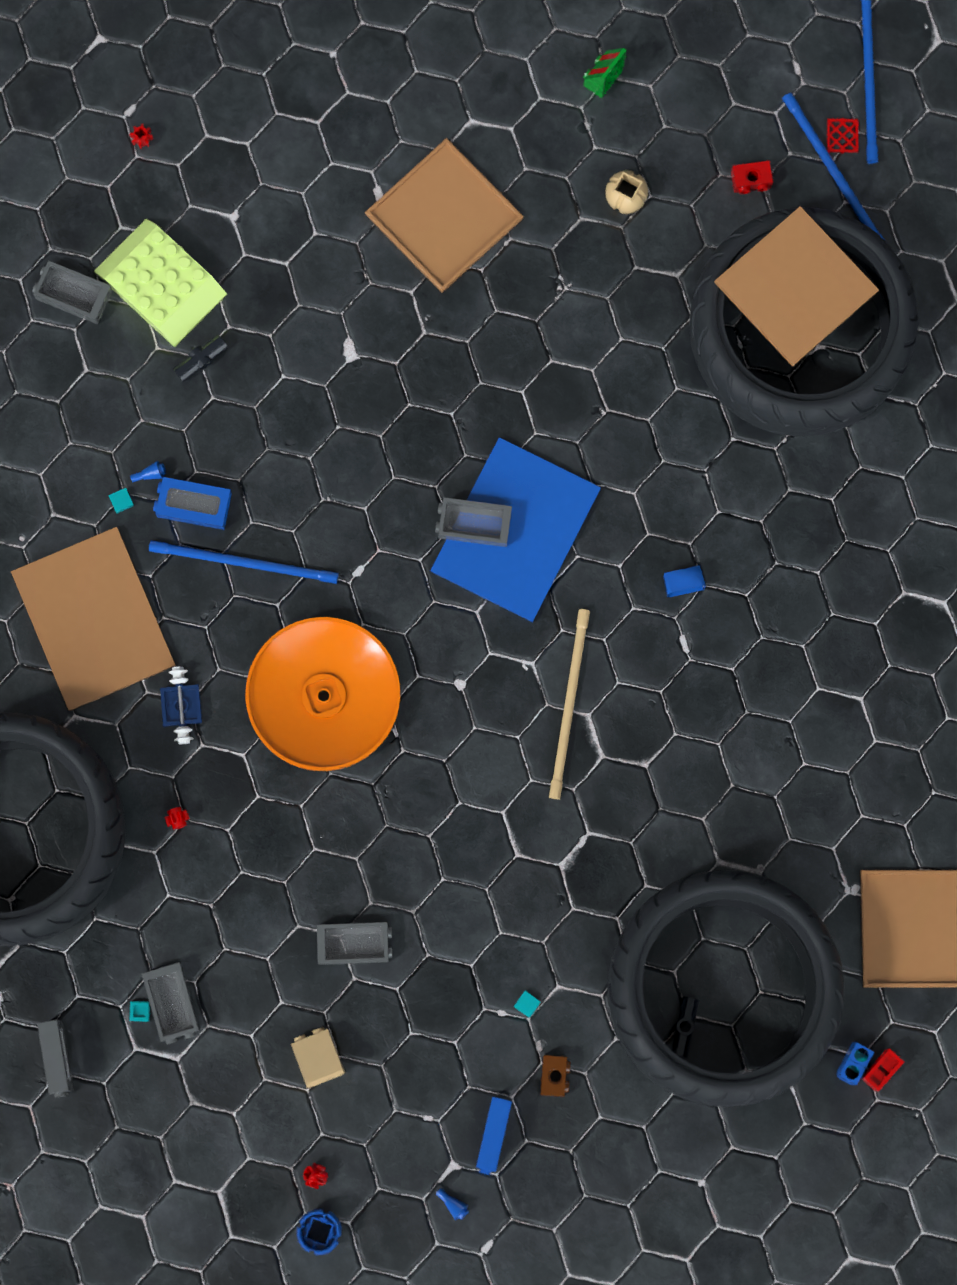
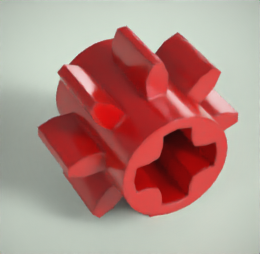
[129,124,154,149]
[164,807,189,830]
[303,1163,328,1189]

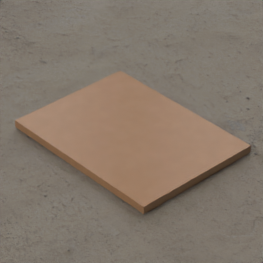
[11,527,176,711]

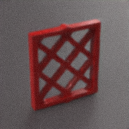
[827,118,858,153]

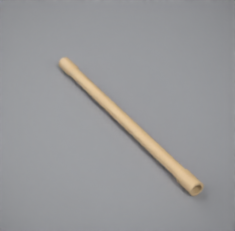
[549,609,590,800]

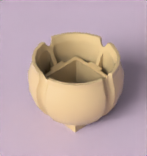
[605,170,648,214]

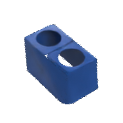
[663,565,706,597]
[836,1041,874,1085]

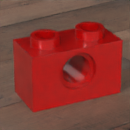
[731,161,773,194]

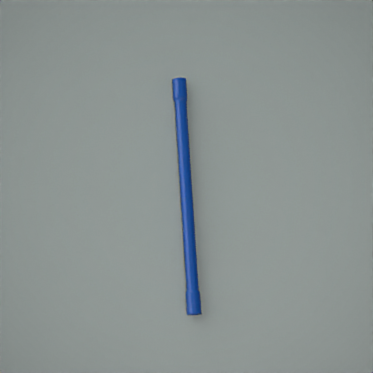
[861,0,878,164]
[782,93,884,239]
[149,540,339,584]

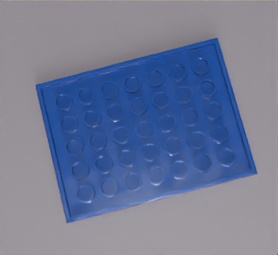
[430,438,601,623]

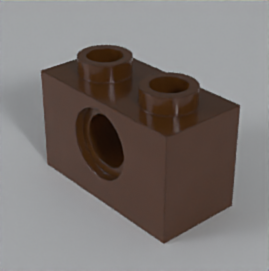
[540,1055,570,1097]

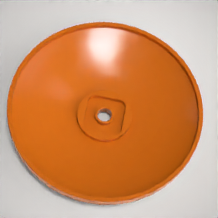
[246,617,400,771]

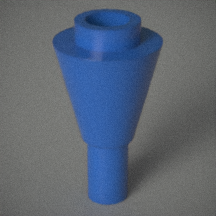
[130,461,166,482]
[436,1188,469,1220]

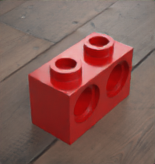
[861,1049,904,1092]

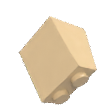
[291,1027,346,1088]

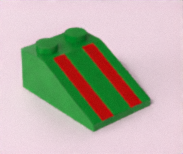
[583,48,626,98]

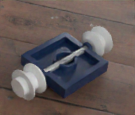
[160,667,202,744]

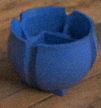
[296,1209,342,1255]

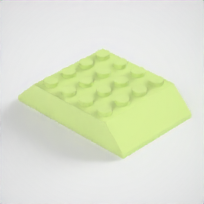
[94,219,227,347]

